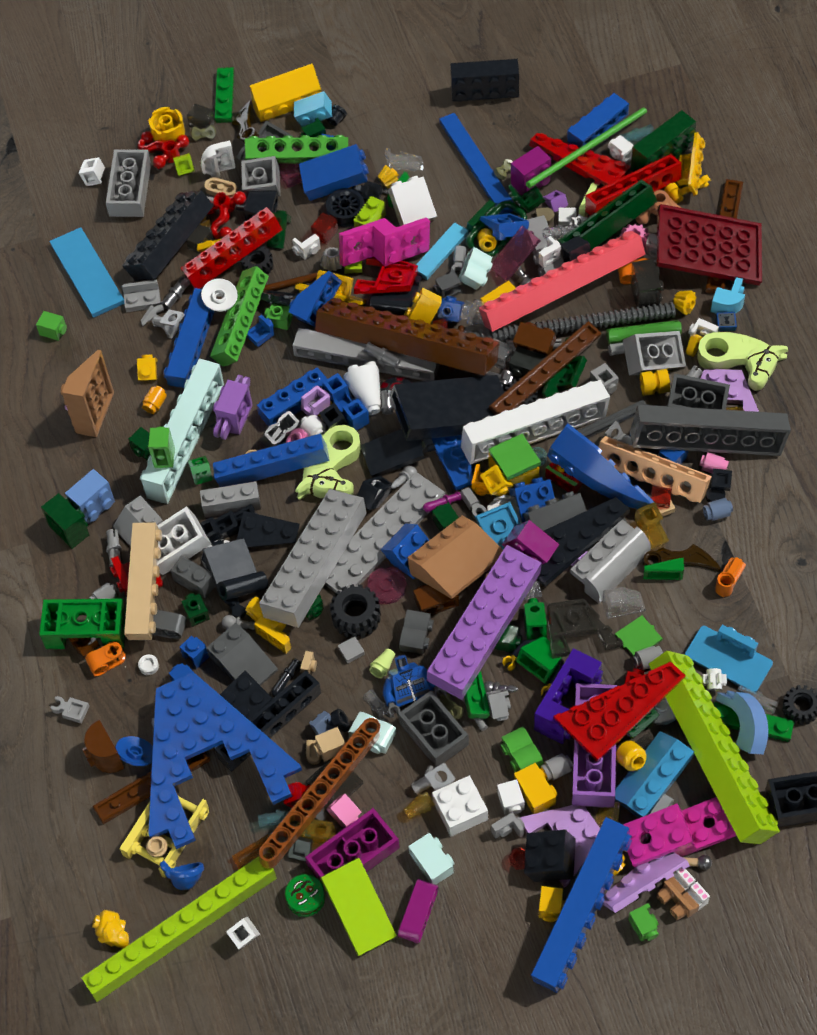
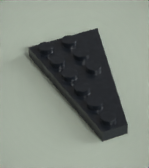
[536,497,630,587]

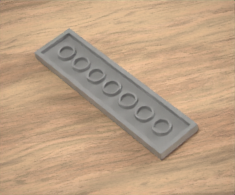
[324,472,445,593]

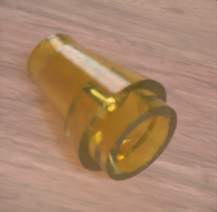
[403,792,435,819]

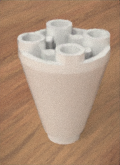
[343,361,381,416]

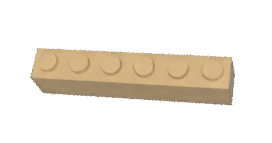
[124,522,162,640]

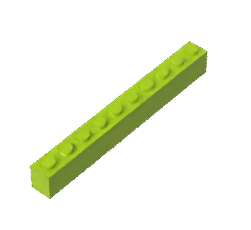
[81,856,277,1002]

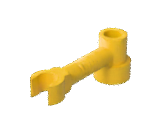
[664,175,711,204]

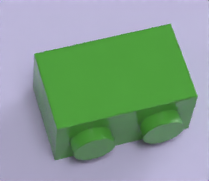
[148,426,175,468]

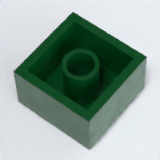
[41,493,89,549]

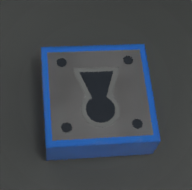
[716,312,737,331]

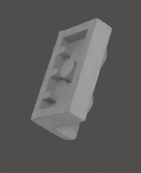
[122,280,161,312]

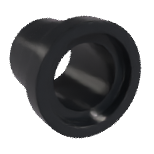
[327,104,347,126]

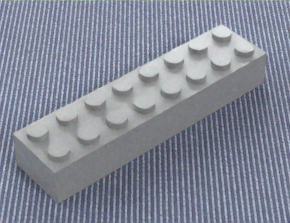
[259,489,367,628]

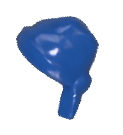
[160,861,204,890]

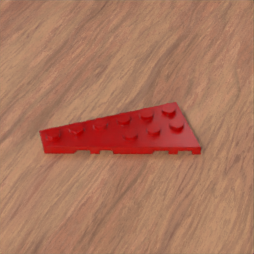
[529,133,631,186]

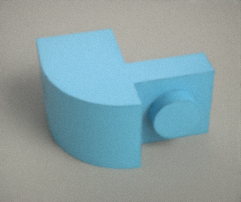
[711,277,745,314]

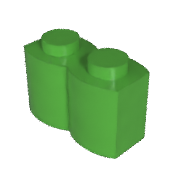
[500,726,543,772]

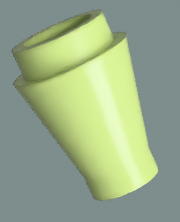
[369,649,395,678]

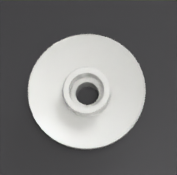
[201,279,238,312]

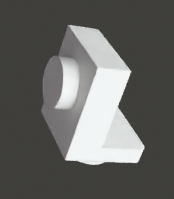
[292,234,321,260]

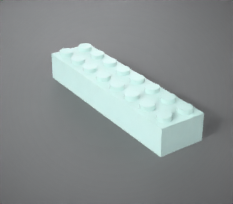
[140,359,224,504]

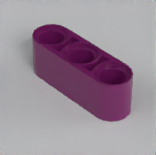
[398,879,439,944]

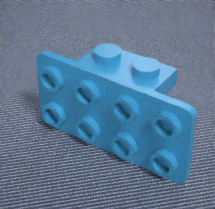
[685,625,773,693]

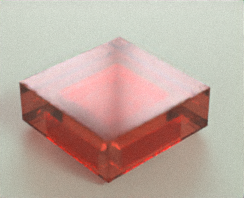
[651,486,672,508]

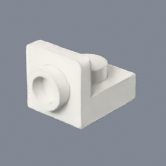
[539,236,561,268]
[688,318,719,337]

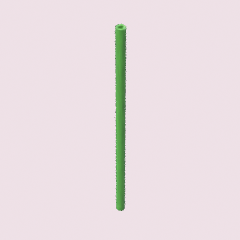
[526,107,647,188]

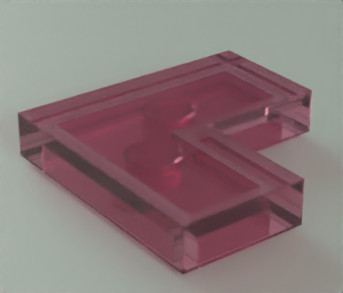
[278,149,302,188]

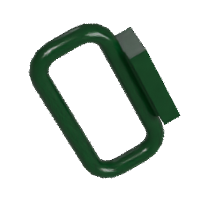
[466,200,527,258]

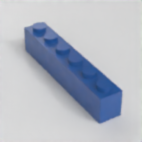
[164,288,215,388]
[213,434,330,487]

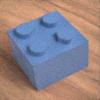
[65,469,115,524]

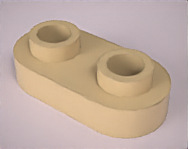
[204,178,238,197]

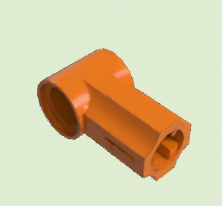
[715,557,746,597]

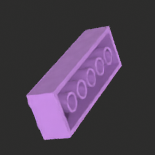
[572,683,617,807]

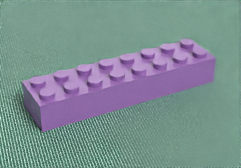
[427,545,542,700]

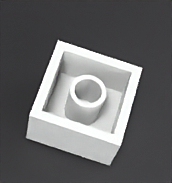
[432,775,488,837]

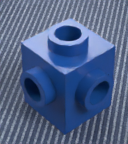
[437,296,465,323]

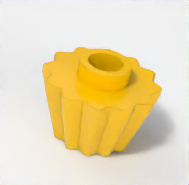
[378,165,399,189]
[673,290,696,315]

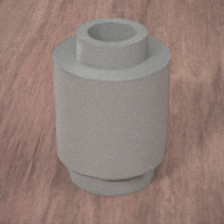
[89,583,119,599]
[633,646,663,670]
[540,753,573,781]

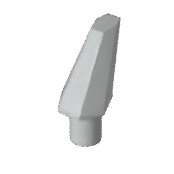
[141,304,164,327]

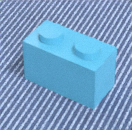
[294,91,332,127]

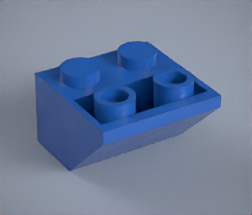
[380,523,429,579]

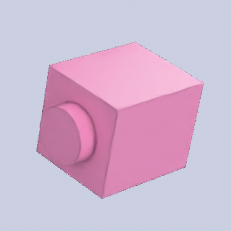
[326,794,362,828]

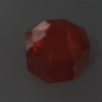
[509,848,526,870]

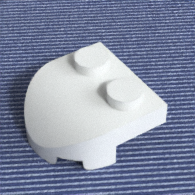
[201,141,236,178]

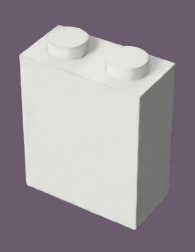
[388,176,437,226]

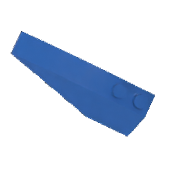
[547,424,655,513]

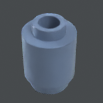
[703,498,733,521]

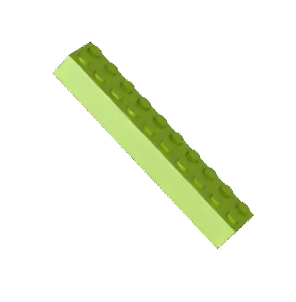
[649,651,780,844]

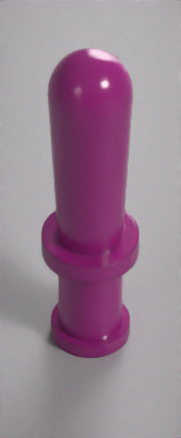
[423,491,462,512]

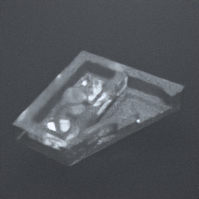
[385,148,424,171]

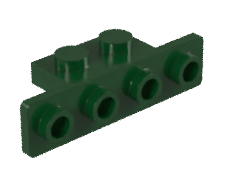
[542,337,587,398]

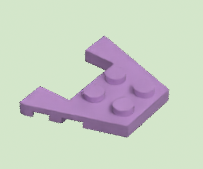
[700,369,759,412]
[521,805,600,887]

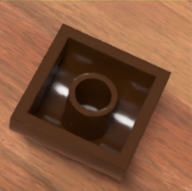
[82,720,124,773]

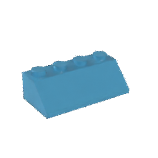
[615,731,694,818]

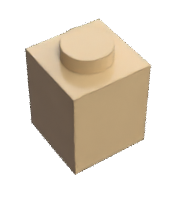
[313,727,345,762]

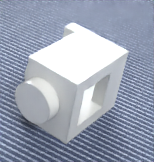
[608,135,634,163]
[79,157,105,186]

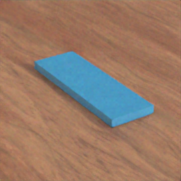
[49,227,125,318]

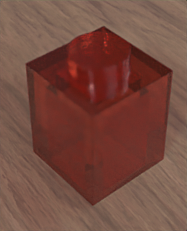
[311,212,338,245]

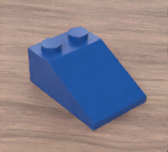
[288,271,342,327]

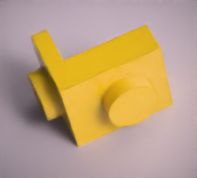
[137,355,158,381]

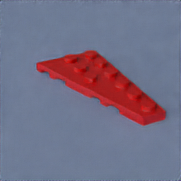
[553,661,686,761]

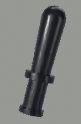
[271,658,301,697]

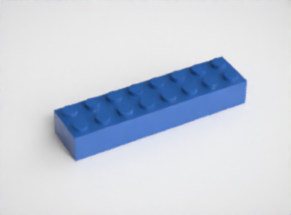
[531,817,632,993]

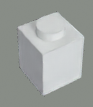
[497,779,525,815]
[226,917,260,949]

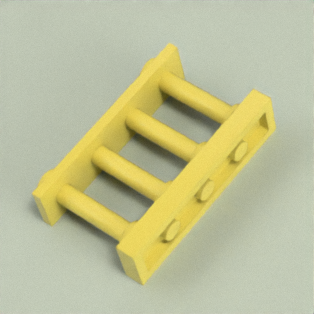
[119,796,209,878]

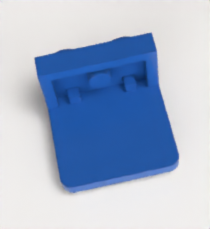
[508,477,555,523]

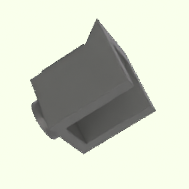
[433,269,462,299]

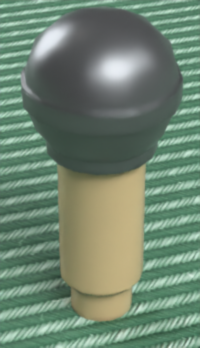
[683,855,712,870]

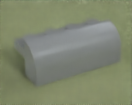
[570,519,651,604]

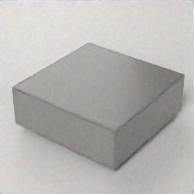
[338,636,365,664]

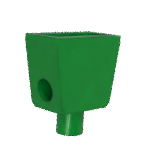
[524,598,547,640]

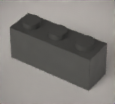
[523,491,587,531]

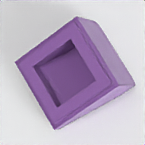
[543,190,568,212]

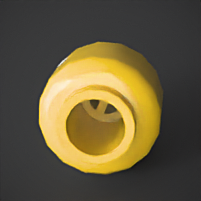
[616,741,647,772]

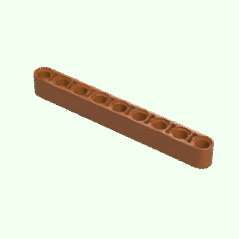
[259,718,380,869]

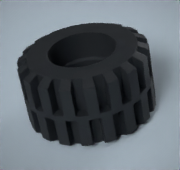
[330,584,381,639]

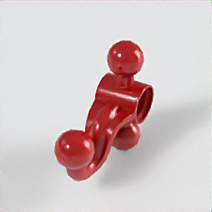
[137,131,189,169]
[208,191,246,239]

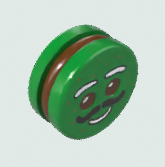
[285,874,325,917]

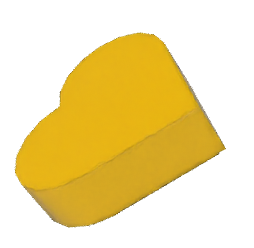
[686,334,703,357]

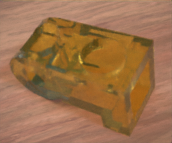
[296,820,336,844]

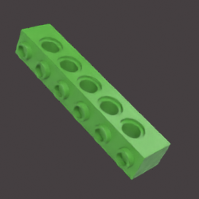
[245,135,349,163]
[210,266,269,367]

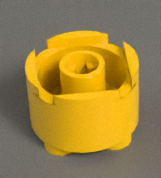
[149,107,185,142]

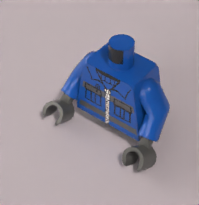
[382,655,447,718]

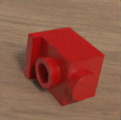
[283,782,311,809]

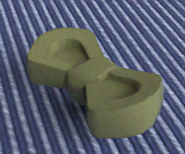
[191,125,216,140]
[494,159,513,180]
[439,693,463,720]

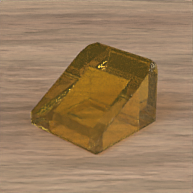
[596,802,620,825]

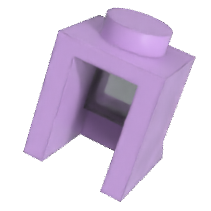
[301,385,330,416]

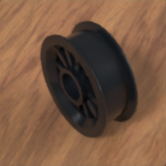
[326,188,364,227]

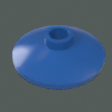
[115,736,153,766]

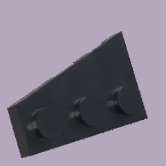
[237,511,300,547]

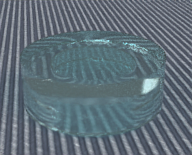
[532,447,547,466]

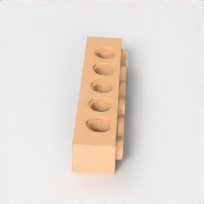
[598,436,712,503]

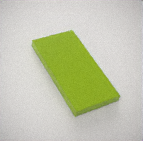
[320,858,397,956]

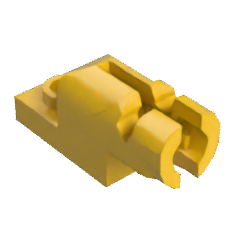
[245,597,291,654]

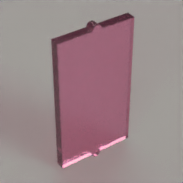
[491,226,541,282]

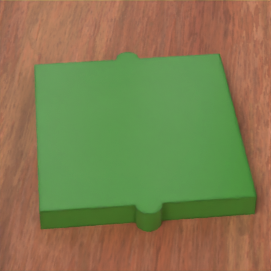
[615,615,663,657]

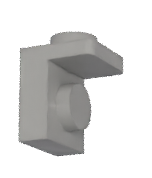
[491,812,525,839]

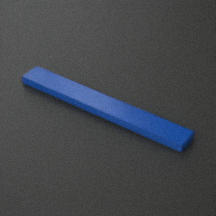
[439,113,514,214]

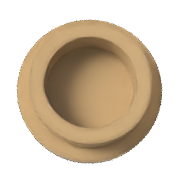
[146,836,168,858]

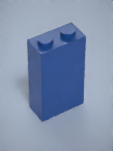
[299,144,369,201]

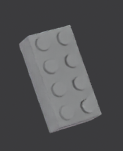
[106,150,151,217]

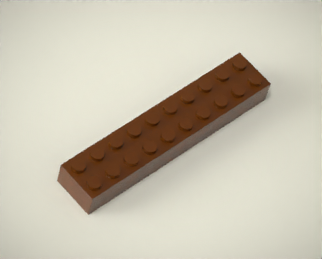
[315,298,500,376]

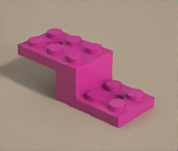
[339,217,430,267]
[623,797,737,867]

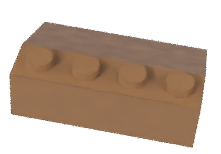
[61,350,114,437]
[407,516,503,599]

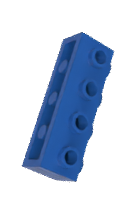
[257,367,327,427]

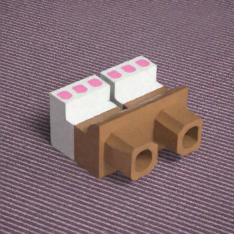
[657,867,710,920]

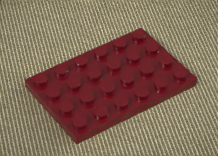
[657,204,762,286]

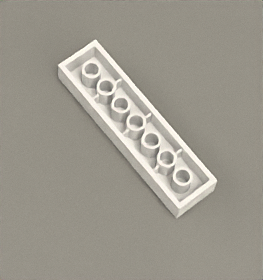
[461,380,610,465]

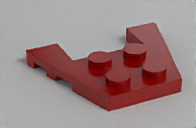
[354,256,418,294]

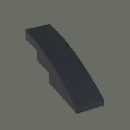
[200,504,257,543]

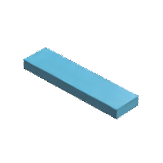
[416,222,469,280]

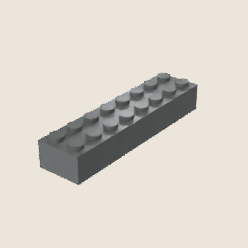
[630,405,791,456]

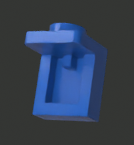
[246,315,274,347]

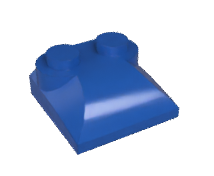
[480,213,529,240]

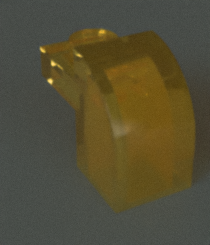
[635,502,669,550]

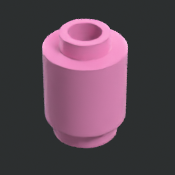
[699,452,729,473]

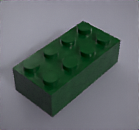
[630,110,697,172]

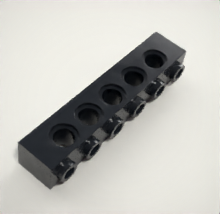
[215,670,321,772]

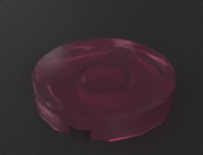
[368,567,406,604]

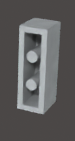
[200,481,261,518]

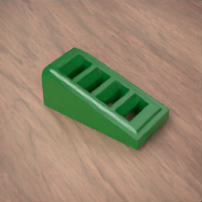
[643,558,684,580]

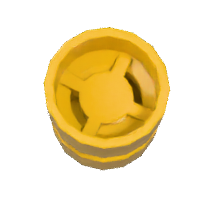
[640,369,670,396]

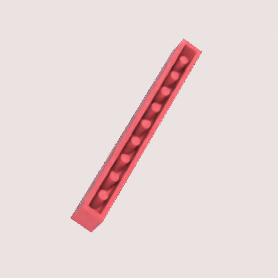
[479,231,646,332]

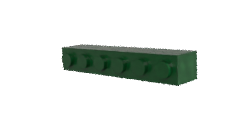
[558,179,657,251]

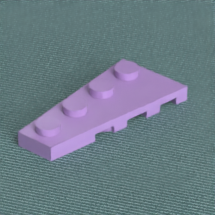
[603,852,690,913]

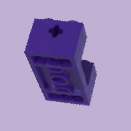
[534,648,604,745]

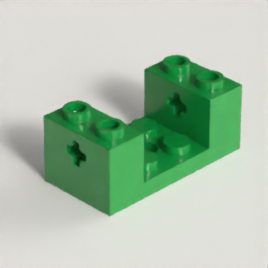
[39,598,126,649]

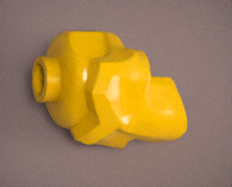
[92,910,129,949]

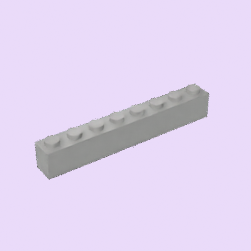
[292,328,440,381]

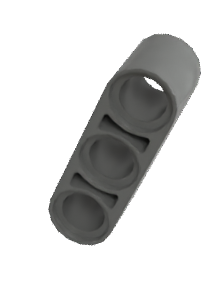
[152,610,187,639]

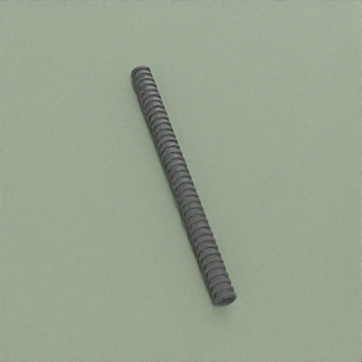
[463,302,676,343]

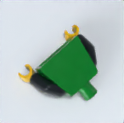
[502,637,565,696]

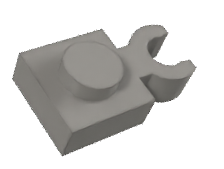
[50,696,89,724]

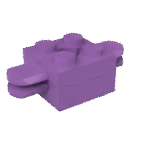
[213,375,253,440]

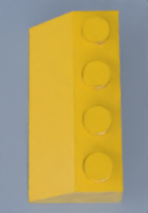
[250,64,321,122]

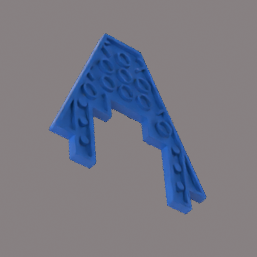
[148,672,302,849]

